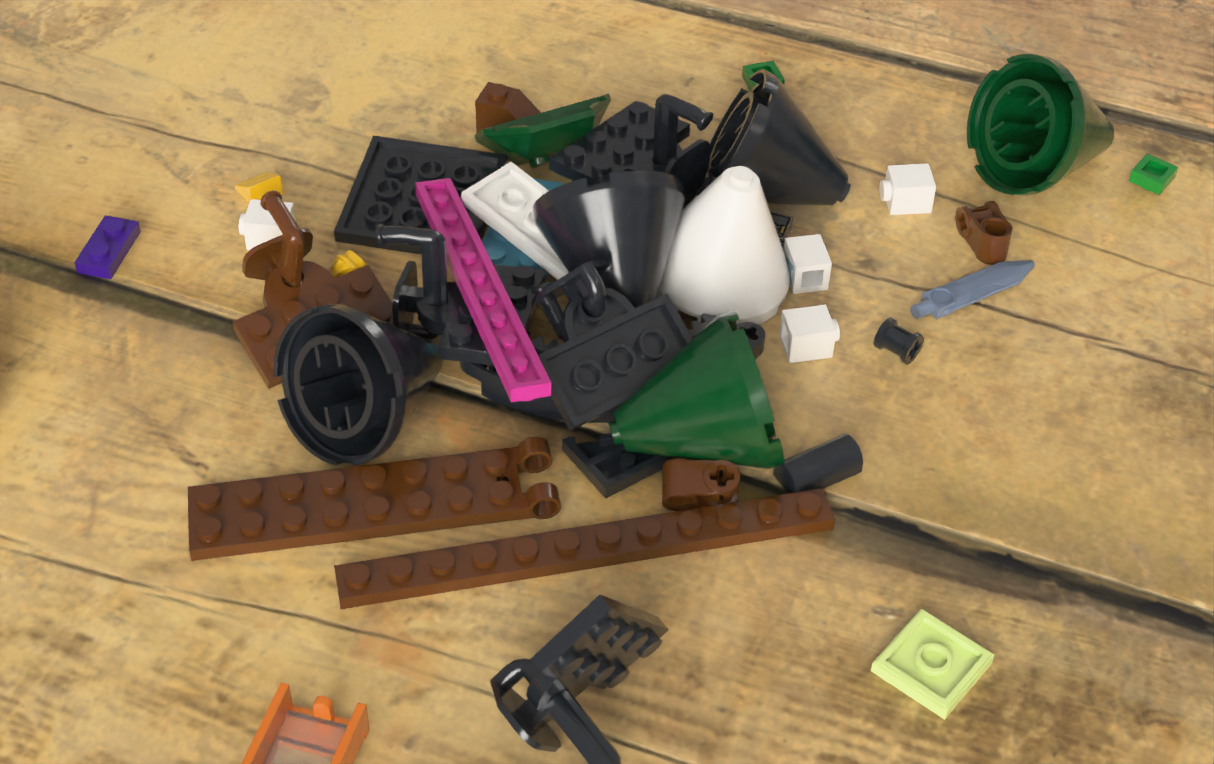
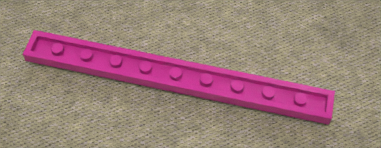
[415,178,551,402]

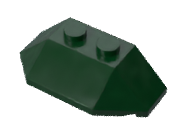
[474,94,611,168]

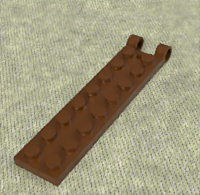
[188,437,561,561]

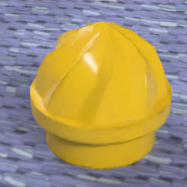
[330,250,366,278]

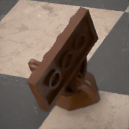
[233,190,393,389]

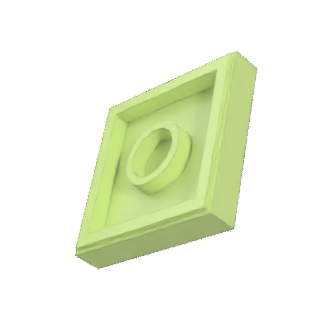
[871,608,995,720]

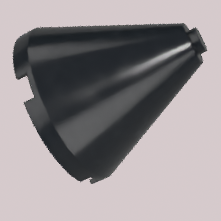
[696,69,851,206]
[533,171,685,308]
[273,304,442,466]

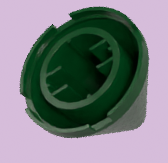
[967,54,1114,196]
[608,310,785,469]

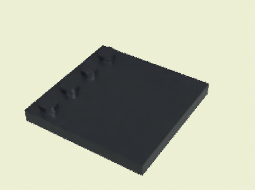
[334,135,507,255]

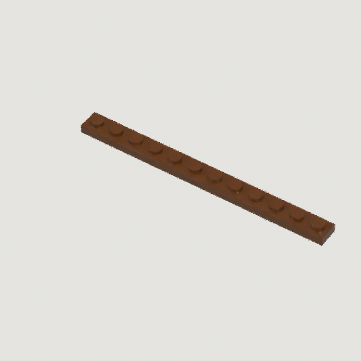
[334,488,835,609]

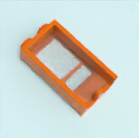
[241,683,370,764]

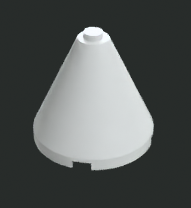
[656,166,790,325]

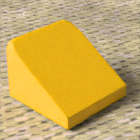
[235,172,283,203]

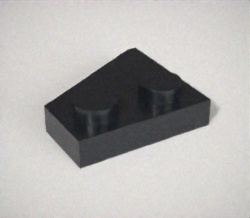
[562,433,672,499]

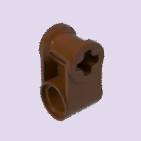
[955,201,1013,265]
[662,458,740,511]

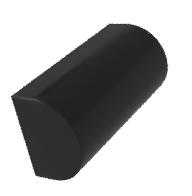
[773,433,863,493]

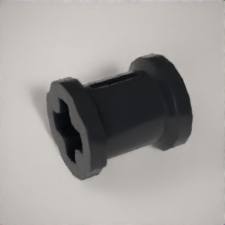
[873,317,924,365]

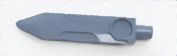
[910,260,1035,320]

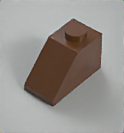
[475,82,541,133]

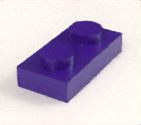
[74,215,141,279]

